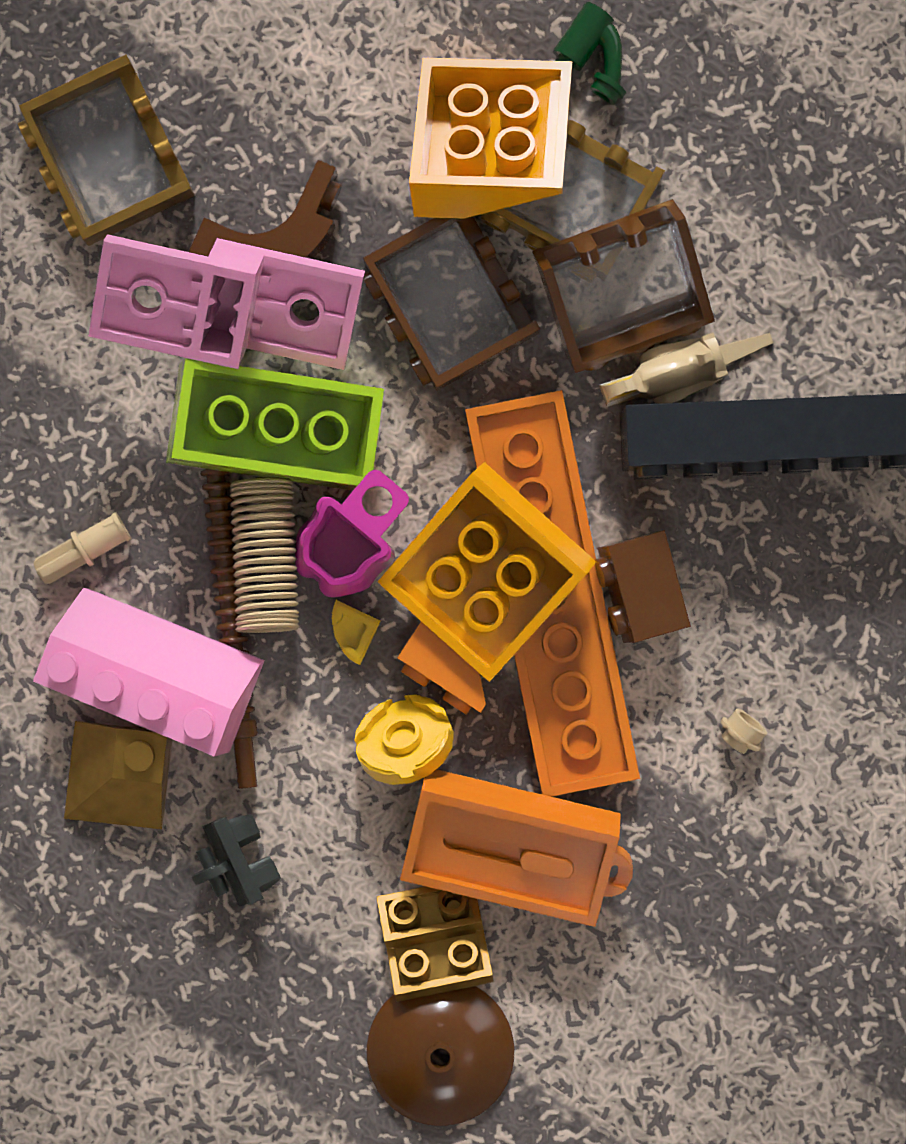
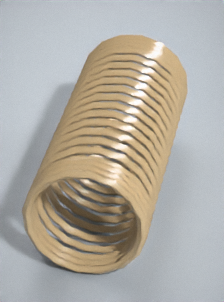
[230,478,300,633]

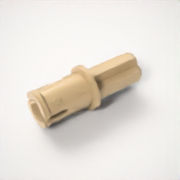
[33,512,131,584]

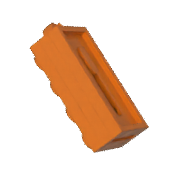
[400,769,633,927]

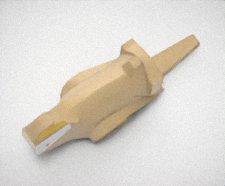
[599,333,773,407]

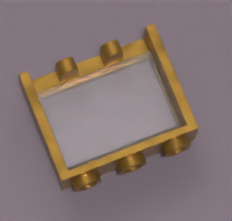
[18,54,195,246]
[480,120,665,282]

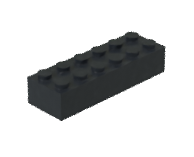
[620,393,906,480]

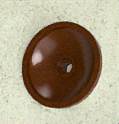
[367,986,514,1126]

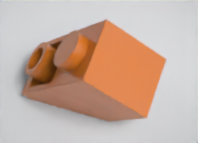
[397,622,486,715]

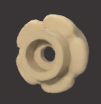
[721,709,767,754]

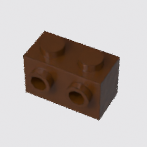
[595,530,691,643]

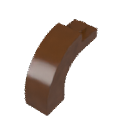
[189,160,342,259]

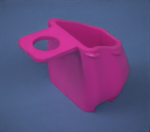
[295,470,409,598]

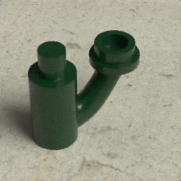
[553,2,626,105]

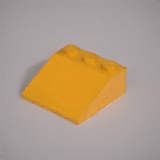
[409,58,572,219]
[377,462,596,682]

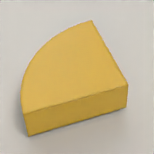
[331,600,381,665]

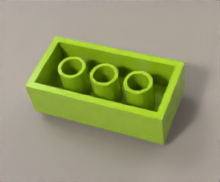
[166,358,384,491]

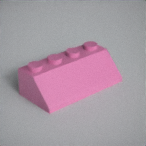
[33,588,265,757]

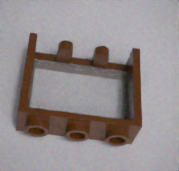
[532,199,715,373]
[363,216,541,391]

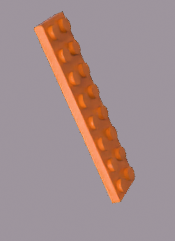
[465,390,640,797]

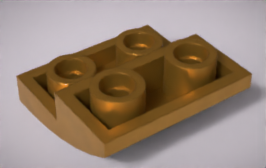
[376,886,494,1002]

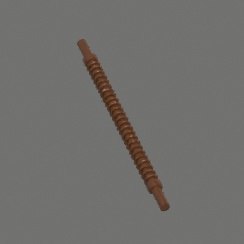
[200,469,258,789]

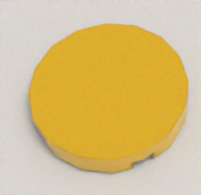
[355,695,454,785]

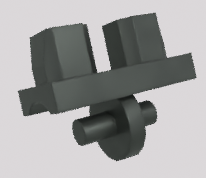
[191,814,281,907]

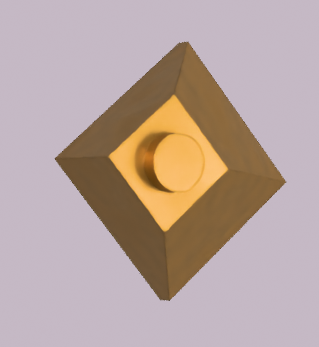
[64,721,172,830]

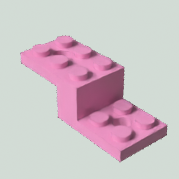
[88,235,365,370]

